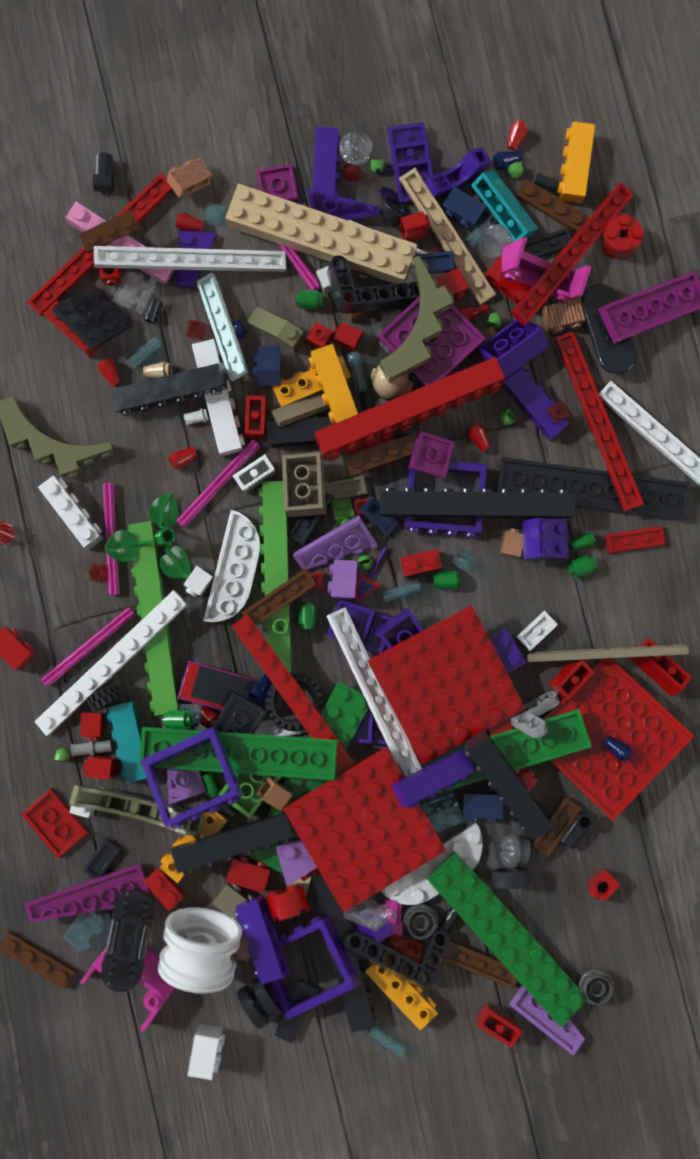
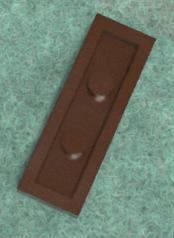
[78,210,140,253]
[531,797,581,857]

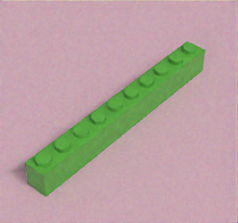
[259,481,292,673]
[127,521,180,716]

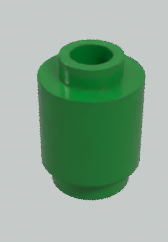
[296,289,323,310]
[567,555,597,579]
[434,570,461,590]
[298,602,318,630]
[163,710,194,730]

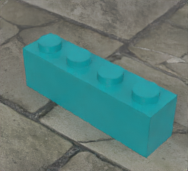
[471,170,538,242]
[107,701,146,783]

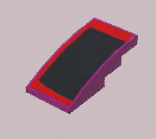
[178,661,265,710]

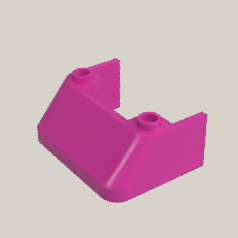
[502,237,591,303]
[80,946,175,1032]

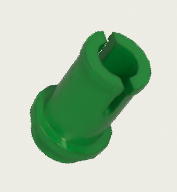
[570,532,596,552]
[202,773,220,799]

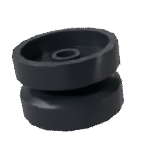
[237,977,283,1029]

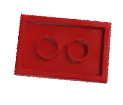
[21,788,89,859]

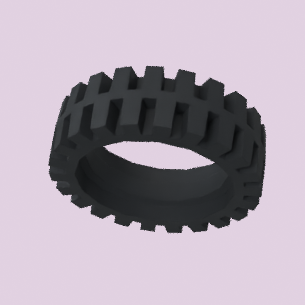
[266,673,323,731]

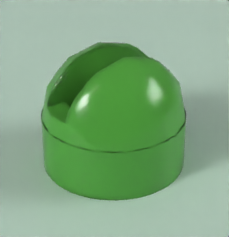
[371,159,386,174]
[507,162,524,178]
[486,313,502,329]
[500,408,516,425]
[357,555,372,571]
[272,619,288,635]
[54,748,70,762]

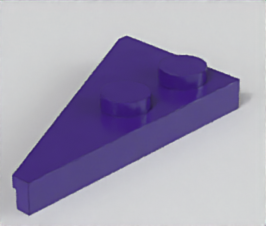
[308,189,380,220]

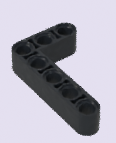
[327,255,420,314]
[342,931,450,988]

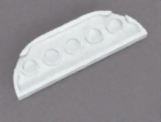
[203,510,260,622]
[381,823,483,905]

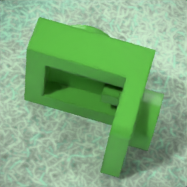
[332,497,355,528]

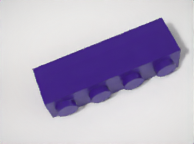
[312,127,342,196]
[502,367,570,442]
[391,750,475,809]
[235,895,289,985]

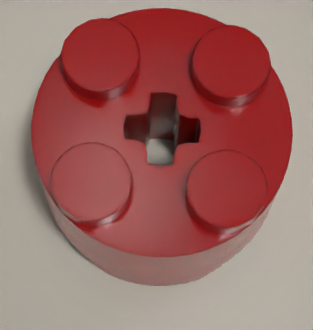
[601,214,644,259]
[265,883,310,922]

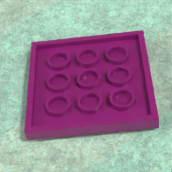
[377,296,485,386]

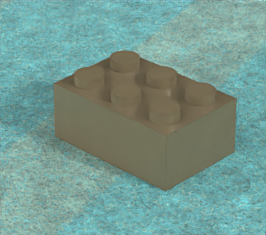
[282,452,326,517]

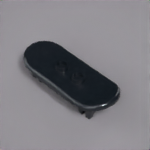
[582,284,637,375]
[101,889,154,992]

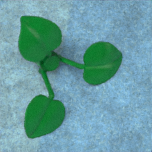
[105,493,191,579]

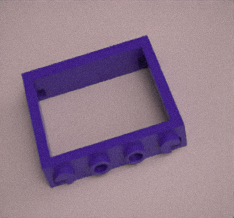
[404,458,487,537]
[140,727,243,830]
[270,916,360,1020]

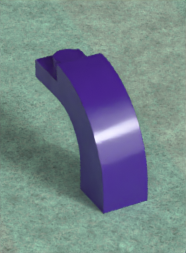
[425,147,492,197]

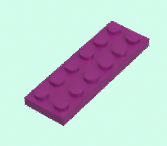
[598,271,700,344]

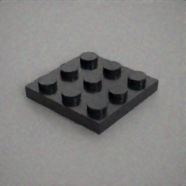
[52,284,134,351]

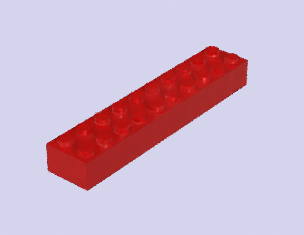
[315,357,505,462]

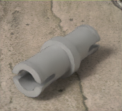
[71,740,112,757]

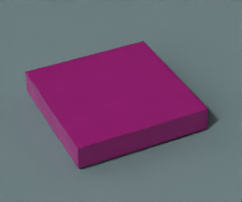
[256,163,299,202]
[408,431,455,479]

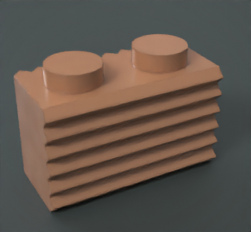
[167,158,212,199]
[541,298,586,334]

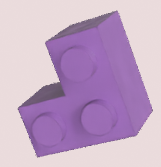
[328,559,357,601]

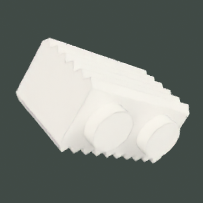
[233,455,276,494]

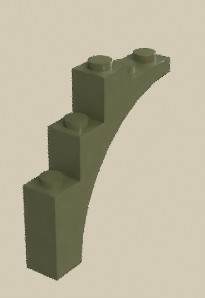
[380,256,454,383]
[0,396,116,479]
[69,785,204,836]

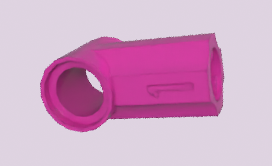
[383,898,403,938]

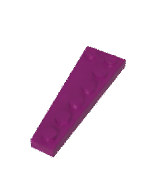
[24,863,151,923]

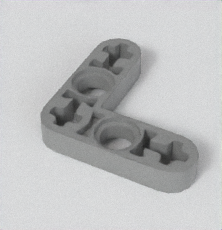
[509,691,560,738]

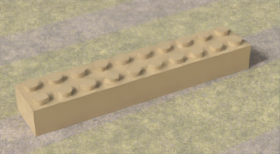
[225,183,417,284]

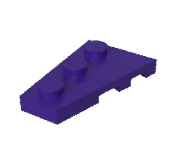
[175,231,217,289]

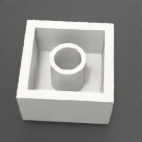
[188,1023,225,1080]

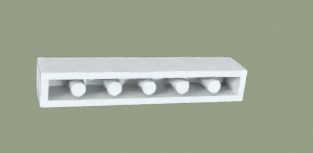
[192,339,245,457]

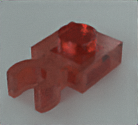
[388,934,424,963]

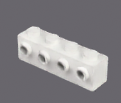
[38,476,104,550]

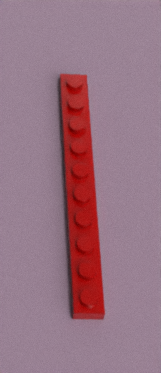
[26,173,173,317]
[510,182,634,326]
[554,331,644,512]
[232,614,356,775]

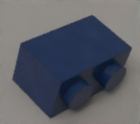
[442,187,486,231]
[253,346,282,386]
[462,792,503,822]

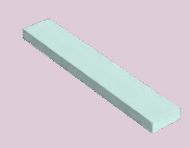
[196,272,249,381]

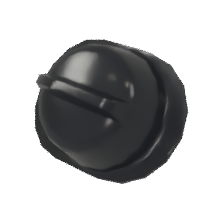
[380,187,410,227]

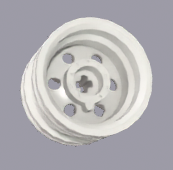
[158,907,242,993]

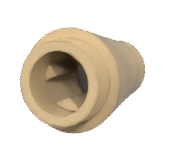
[143,361,173,379]

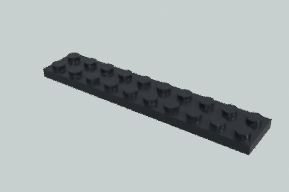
[497,457,691,521]

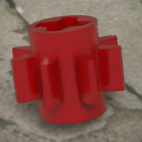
[0,521,15,545]

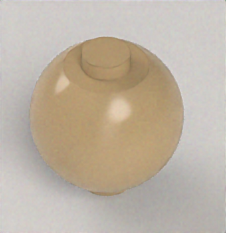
[370,365,413,399]

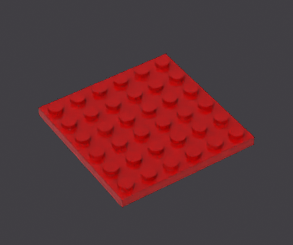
[367,605,525,764]
[543,658,694,821]
[283,747,447,912]

